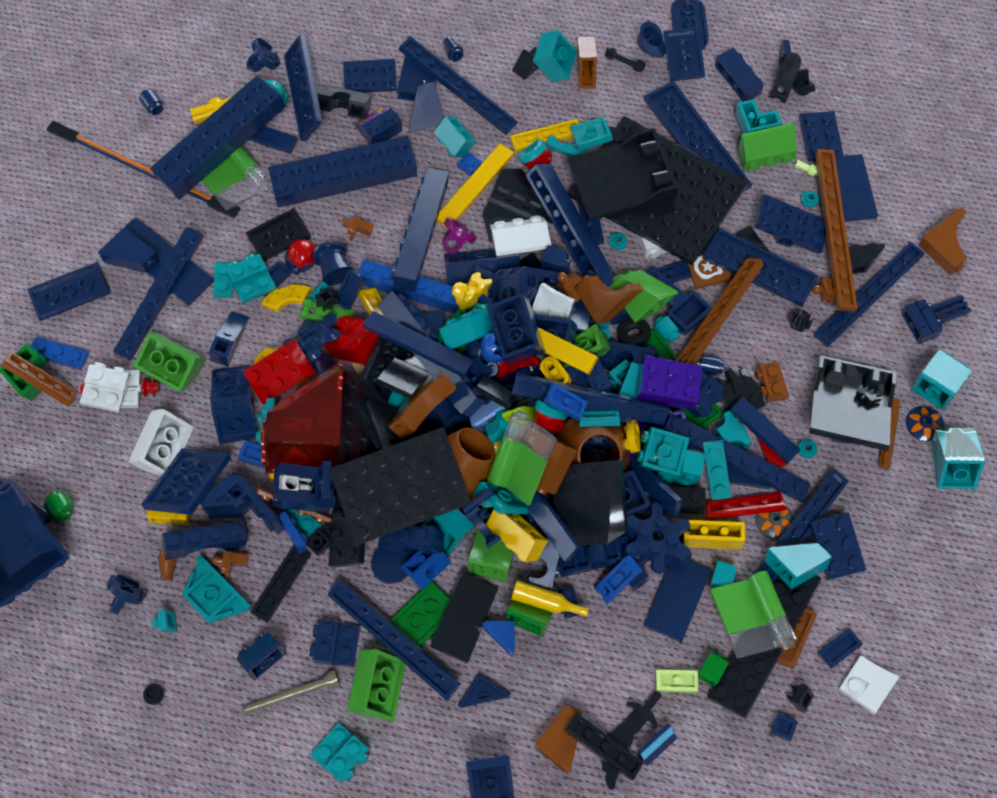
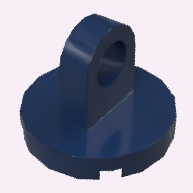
[246,38,280,72]
[106,575,146,615]

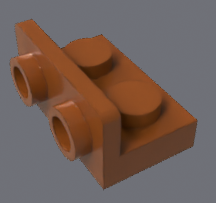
[754,362,789,403]

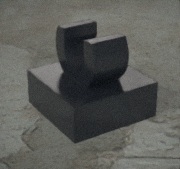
[786,683,814,713]

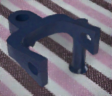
[462,487,502,549]

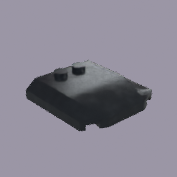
[548,460,629,545]

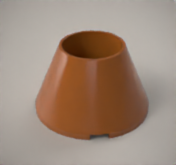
[555,417,631,474]
[447,428,495,502]

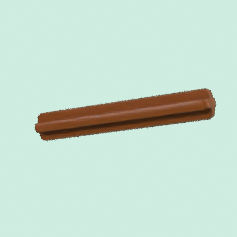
[879,397,901,469]

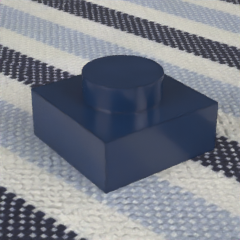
[770,713,798,742]

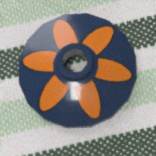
[906,406,944,442]

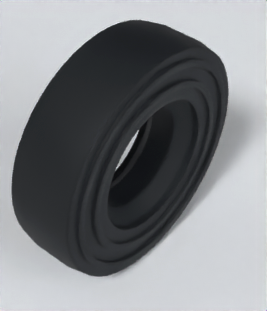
[617,318,651,347]

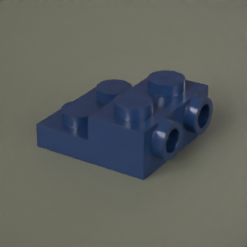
[687,363,725,418]
[309,619,361,668]

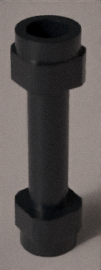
[604,47,646,73]

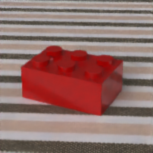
[323,316,378,365]
[243,340,316,405]

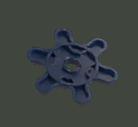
[282,314,341,362]
[452,341,500,411]
[624,503,692,574]

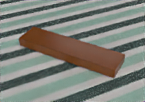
[0,351,77,407]

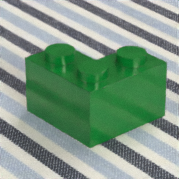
[0,343,48,401]

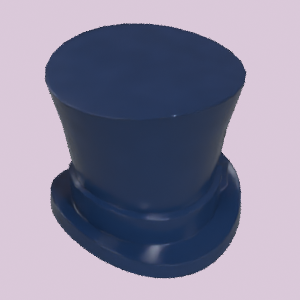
[312,242,355,286]
[425,397,471,435]

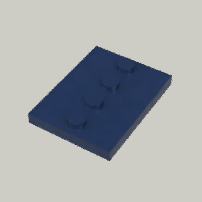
[141,449,231,515]

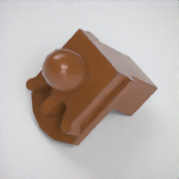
[341,216,374,241]
[556,272,582,303]
[812,278,835,304]
[212,551,248,578]

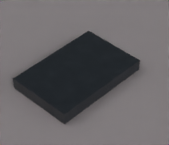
[245,208,311,262]

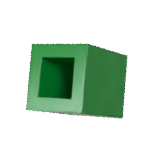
[698,652,729,687]

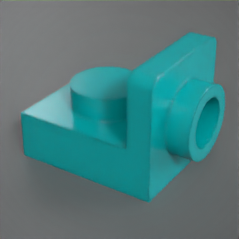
[608,359,631,392]

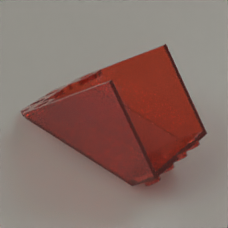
[260,361,343,473]

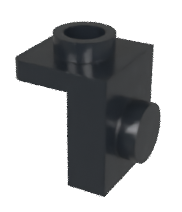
[792,68,815,95]

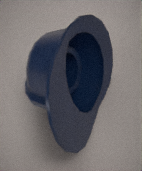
[637,21,666,58]

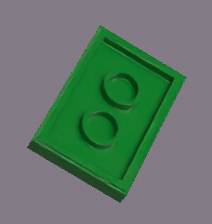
[390,581,450,648]

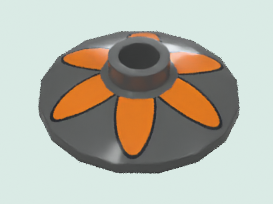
[755,507,794,539]

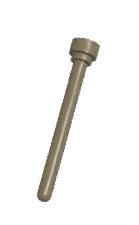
[242,670,340,714]

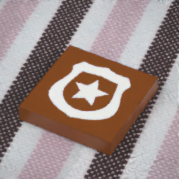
[686,250,731,289]

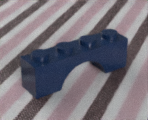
[162,521,247,560]

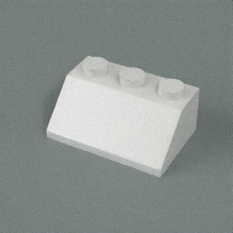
[490,216,551,256]
[128,409,194,476]

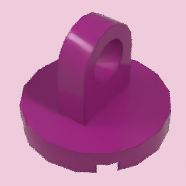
[442,217,477,253]

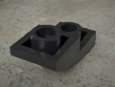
[306,517,332,556]

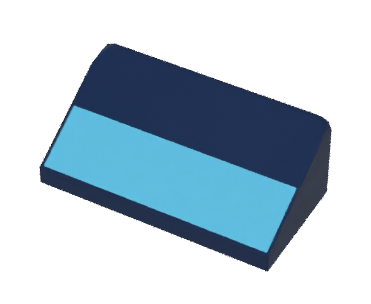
[637,724,677,766]

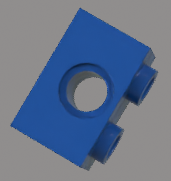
[401,550,451,590]

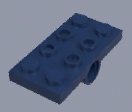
[754,194,826,254]
[558,530,640,578]

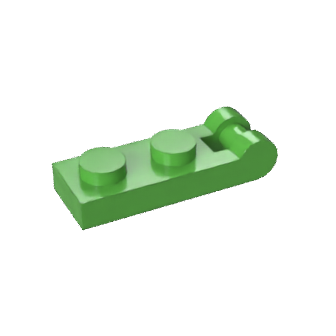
[299,299,354,326]

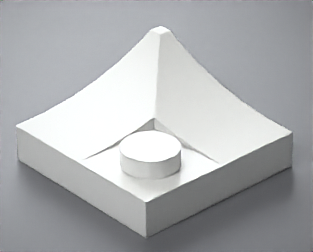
[532,283,575,319]
[839,656,899,714]

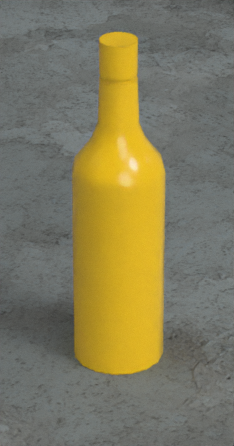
[511,580,589,617]

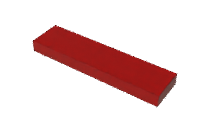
[705,492,786,520]

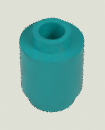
[654,315,681,344]

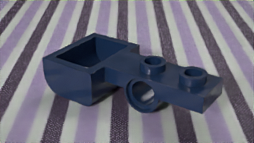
[646,266,713,336]

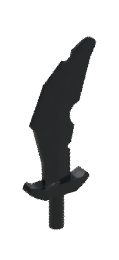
[601,691,662,790]

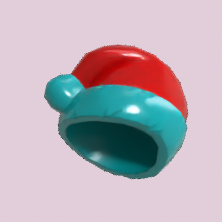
[517,139,552,170]
[534,399,568,434]

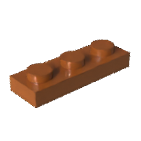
[777,609,817,670]

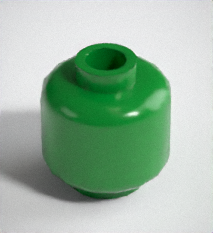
[43,491,74,521]

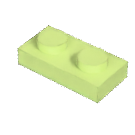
[656,670,698,693]

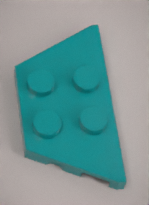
[182,555,252,624]

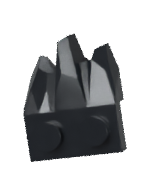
[717,367,766,418]

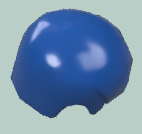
[480,333,504,363]

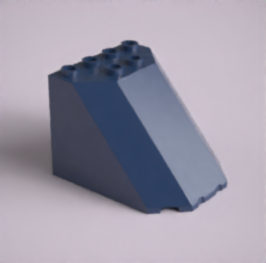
[0,479,70,608]

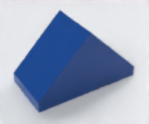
[482,621,515,657]

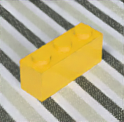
[486,510,548,562]
[682,520,745,550]

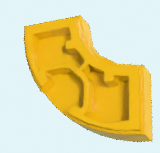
[261,284,312,313]

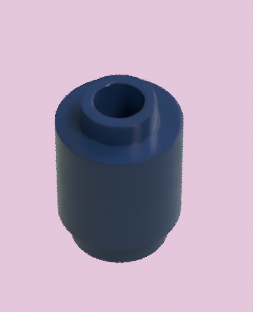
[139,89,164,116]
[696,354,724,376]
[558,587,580,619]

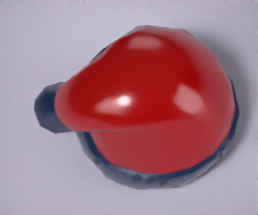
[284,239,316,275]

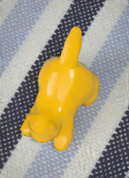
[452,272,492,313]

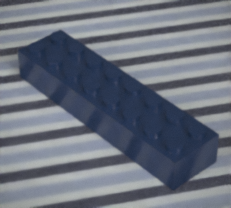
[150,75,286,200]
[268,136,418,208]

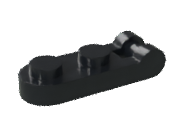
[769,53,802,103]

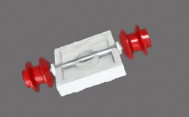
[80,370,159,409]

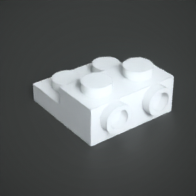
[80,362,129,413]

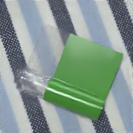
[201,146,271,211]
[487,410,557,505]
[710,571,796,658]

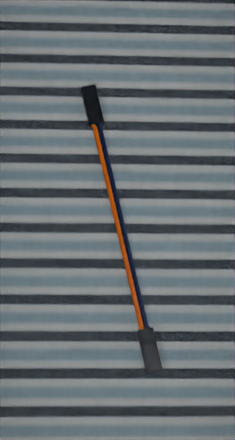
[46,121,240,219]

